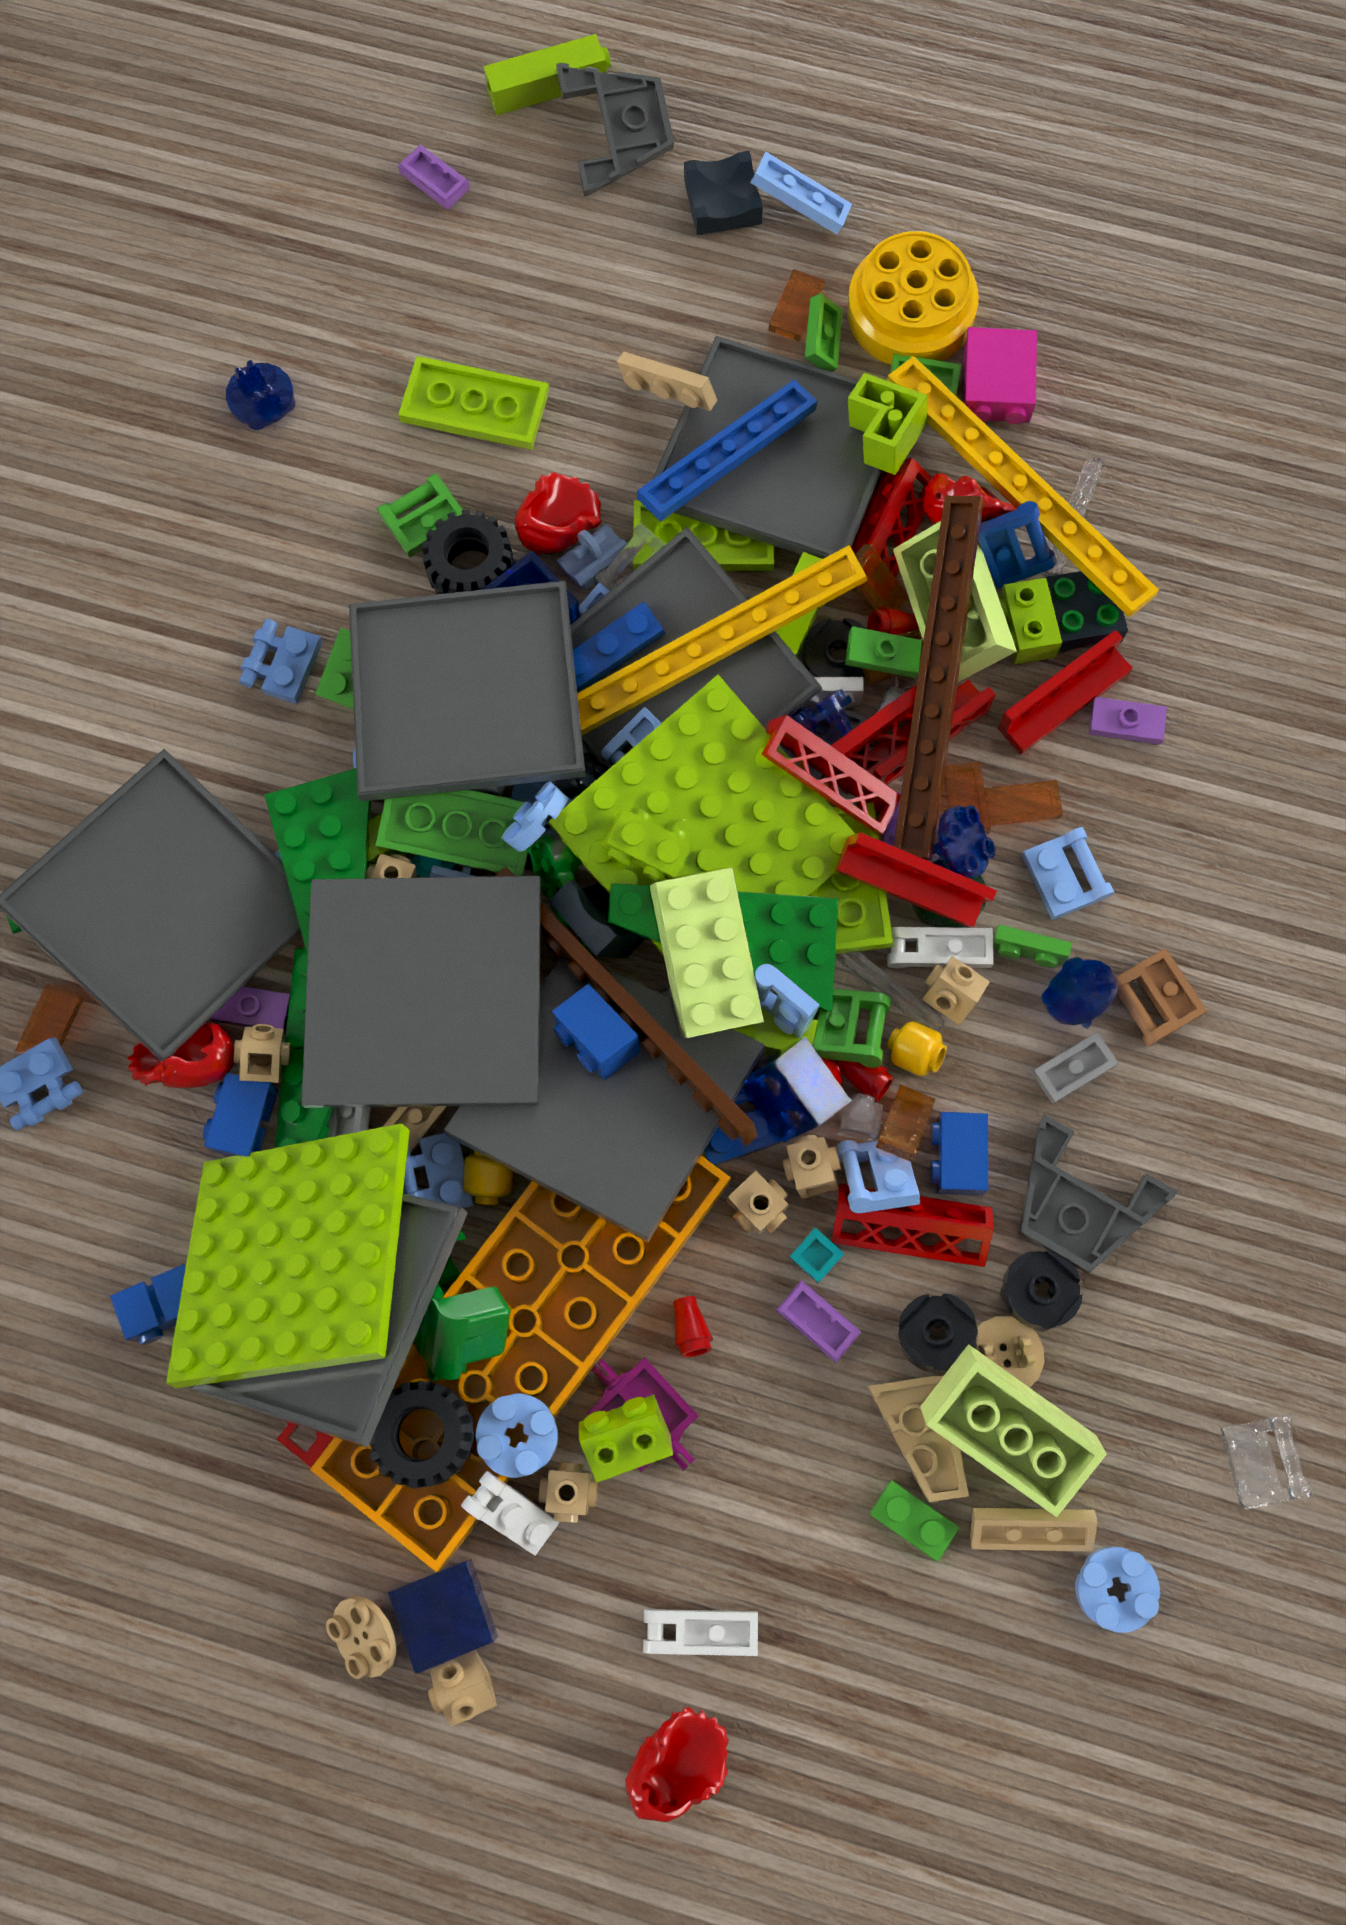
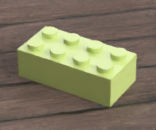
[893,521,1017,682]
[650,867,764,1038]
[920,1344,1107,1517]

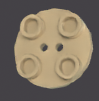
[976,1316,1044,1388]
[326,1595,404,1679]

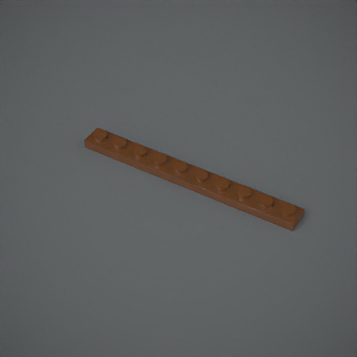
[893,495,984,861]
[495,867,758,1146]

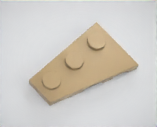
[867,1376,969,1502]

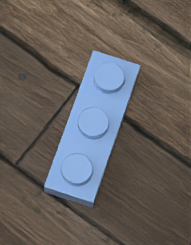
[750,152,852,235]

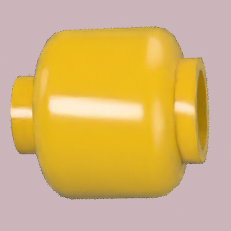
[887,1021,947,1077]
[463,1151,513,1205]

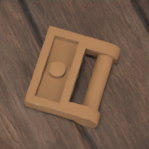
[1106,948,1207,1047]

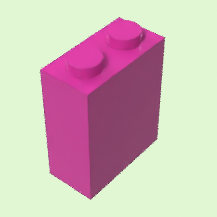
[962,327,1037,424]

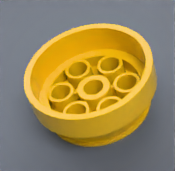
[847,231,979,365]

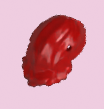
[514,472,602,554]
[923,473,1017,525]
[128,1022,234,1088]
[625,1707,729,1823]

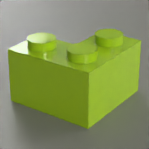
[848,373,927,475]

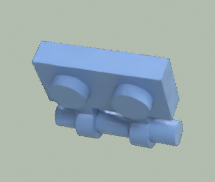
[239,619,323,704]
[0,1037,83,1131]
[403,1133,473,1208]

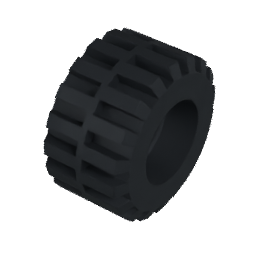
[422,510,515,595]
[369,1381,476,1488]

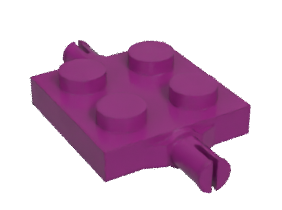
[587,1357,699,1472]

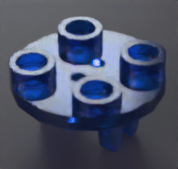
[226,360,296,430]
[791,689,853,735]
[933,805,996,879]
[1041,957,1118,1029]

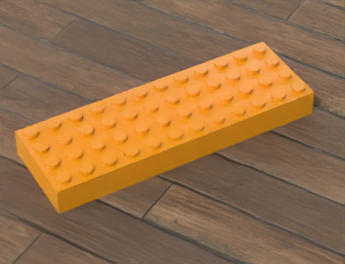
[310,1156,731,1572]

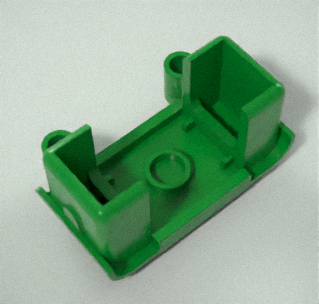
[413,1230,511,1381]

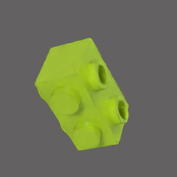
[999,578,1062,665]
[602,807,693,882]
[579,1395,673,1483]

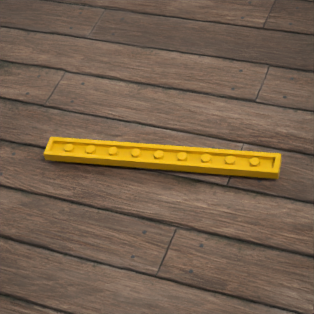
[887,356,1159,618]
[577,545,868,735]

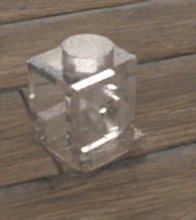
[837,1094,883,1141]

